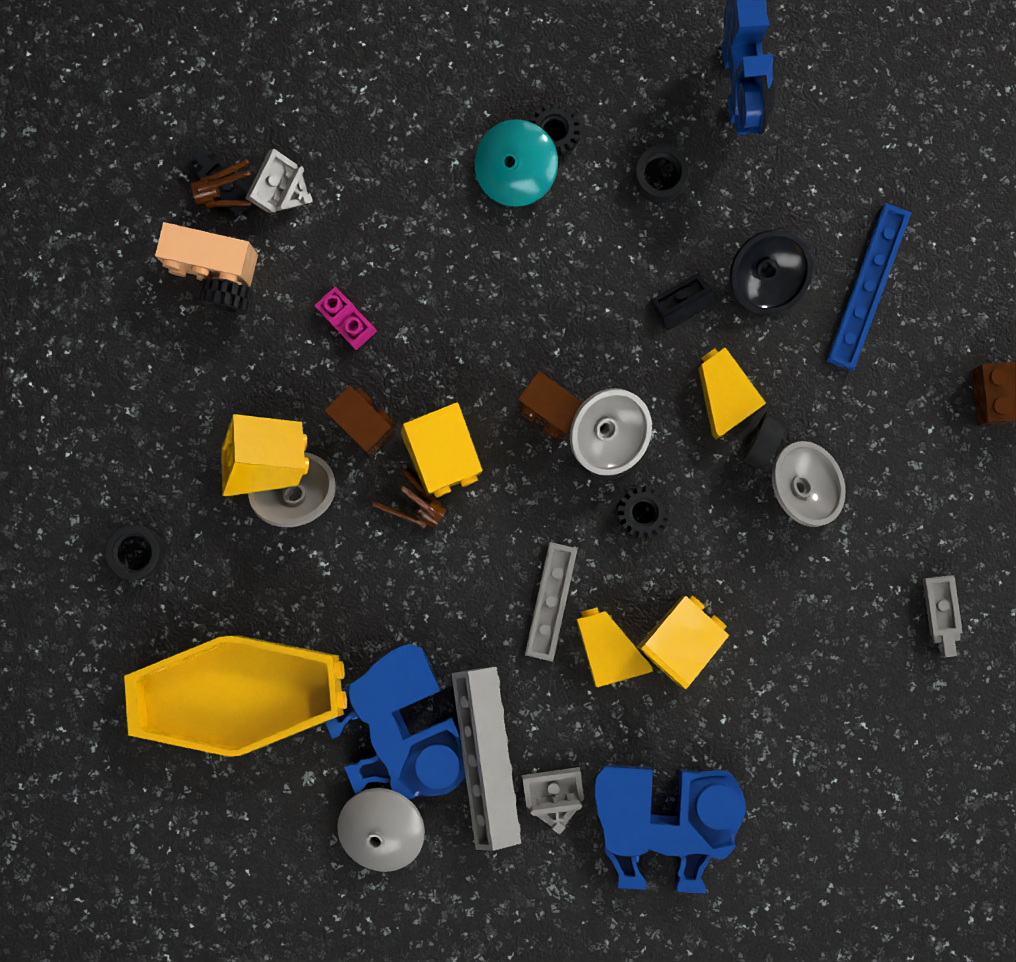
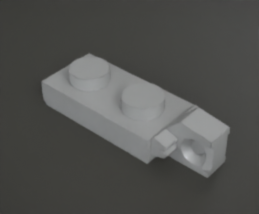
[923,575,963,658]

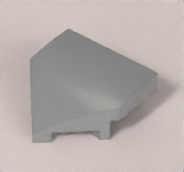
[245,149,313,213]
[522,767,584,834]

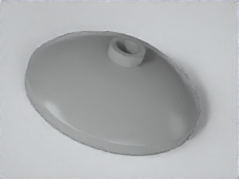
[570,388,652,475]
[772,441,846,527]
[248,452,336,527]
[337,788,425,872]

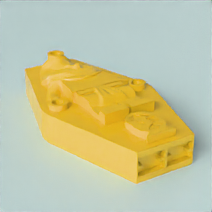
[124,636,347,757]

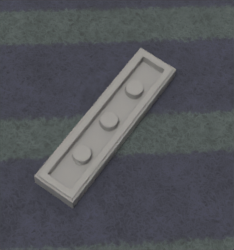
[525,542,578,662]

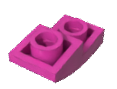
[314,286,377,350]

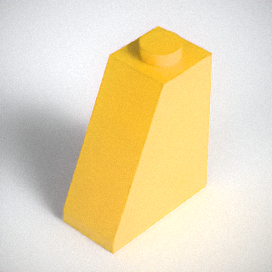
[698,348,766,440]
[576,607,653,687]

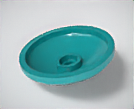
[474,120,558,207]

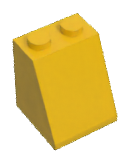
[401,402,482,498]
[221,414,309,496]
[636,596,729,689]

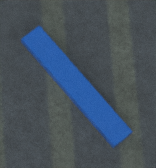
[825,203,912,371]

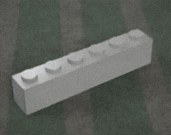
[451,667,521,851]

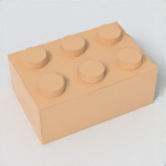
[155,222,258,287]

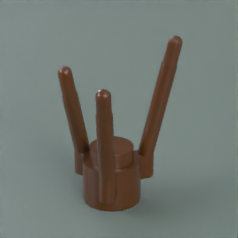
[191,160,251,209]
[371,469,446,529]

